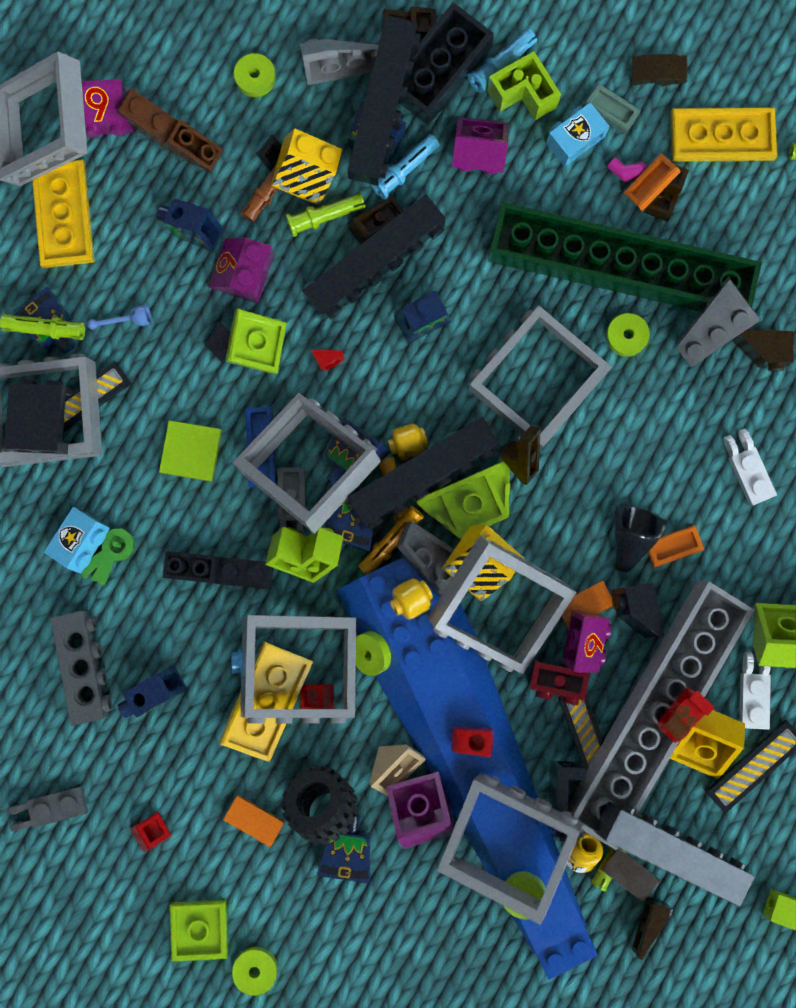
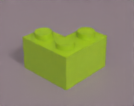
[487,51,561,120]
[265,527,343,583]

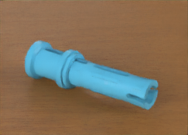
[467,29,537,93]
[370,134,440,200]

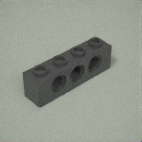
[50,611,112,726]

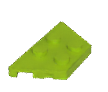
[416,461,510,540]

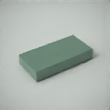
[583,83,641,135]

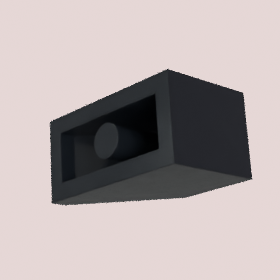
[612,582,664,638]

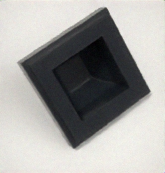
[256,135,282,172]

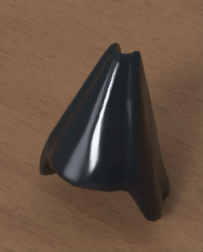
[614,504,667,573]

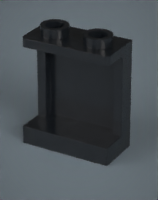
[4,379,72,455]
[549,760,586,842]

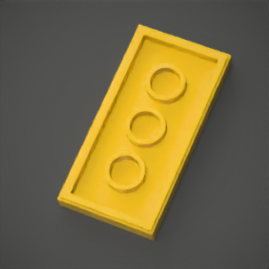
[670,108,777,162]
[32,160,94,268]
[219,641,313,762]

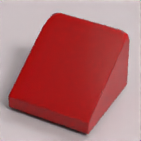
[311,350,345,372]
[300,684,334,709]
[130,812,171,852]

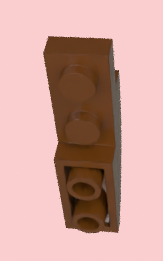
[116,88,223,172]

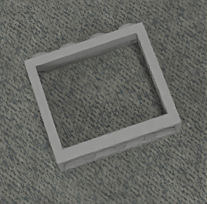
[0,51,87,186]
[468,306,612,450]
[0,354,103,468]
[233,393,381,534]
[428,534,577,674]
[240,615,356,724]
[437,773,584,925]

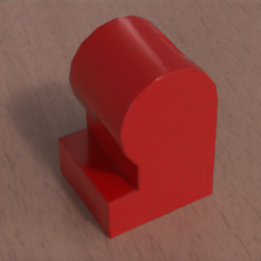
[451,726,494,757]

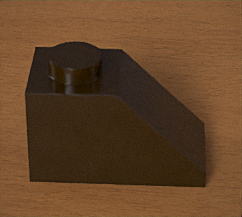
[732,330,794,372]

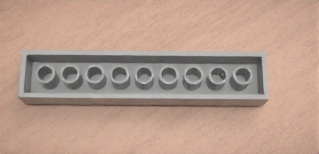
[568,580,754,850]

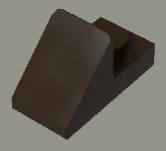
[500,426,541,485]

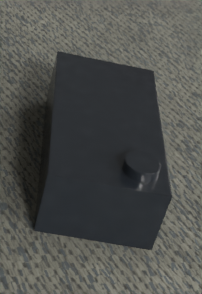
[399,2,494,126]

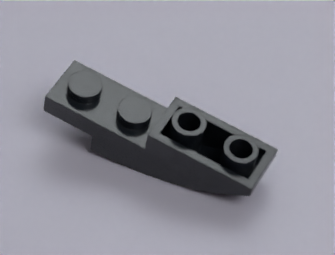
[162,551,274,590]

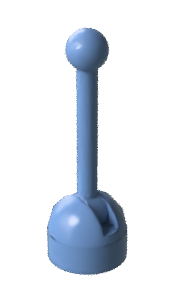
[87,304,152,330]

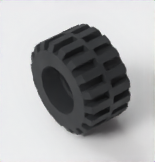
[281,766,358,845]

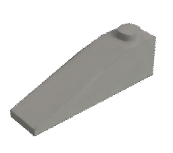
[300,39,379,85]

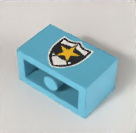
[546,103,610,167]
[44,507,110,574]

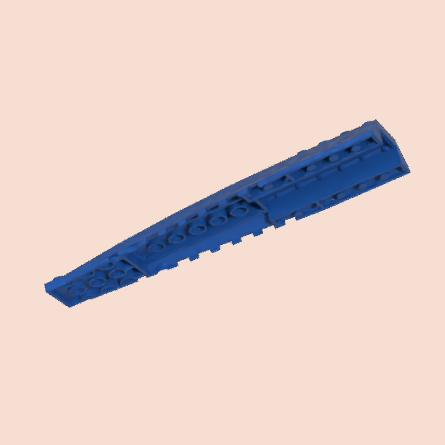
[336,557,598,980]

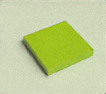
[225,309,287,374]
[159,421,222,482]
[170,899,228,962]

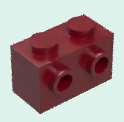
[530,661,590,706]

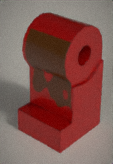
[657,687,715,743]

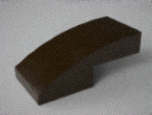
[381,6,436,38]
[632,54,687,86]
[644,164,689,222]

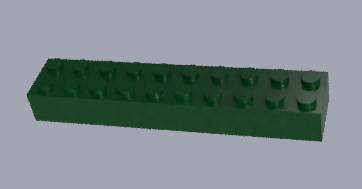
[488,202,762,312]

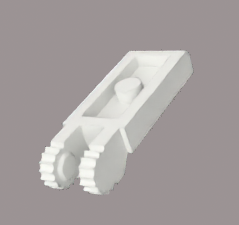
[723,429,777,506]
[739,652,771,730]

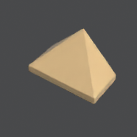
[369,745,426,796]

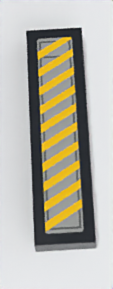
[63,361,132,432]
[558,694,603,771]
[705,720,796,814]

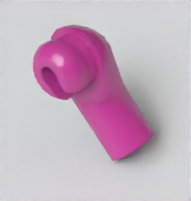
[607,157,647,182]

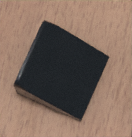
[204,323,231,363]

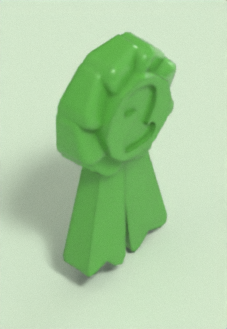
[82,528,135,586]

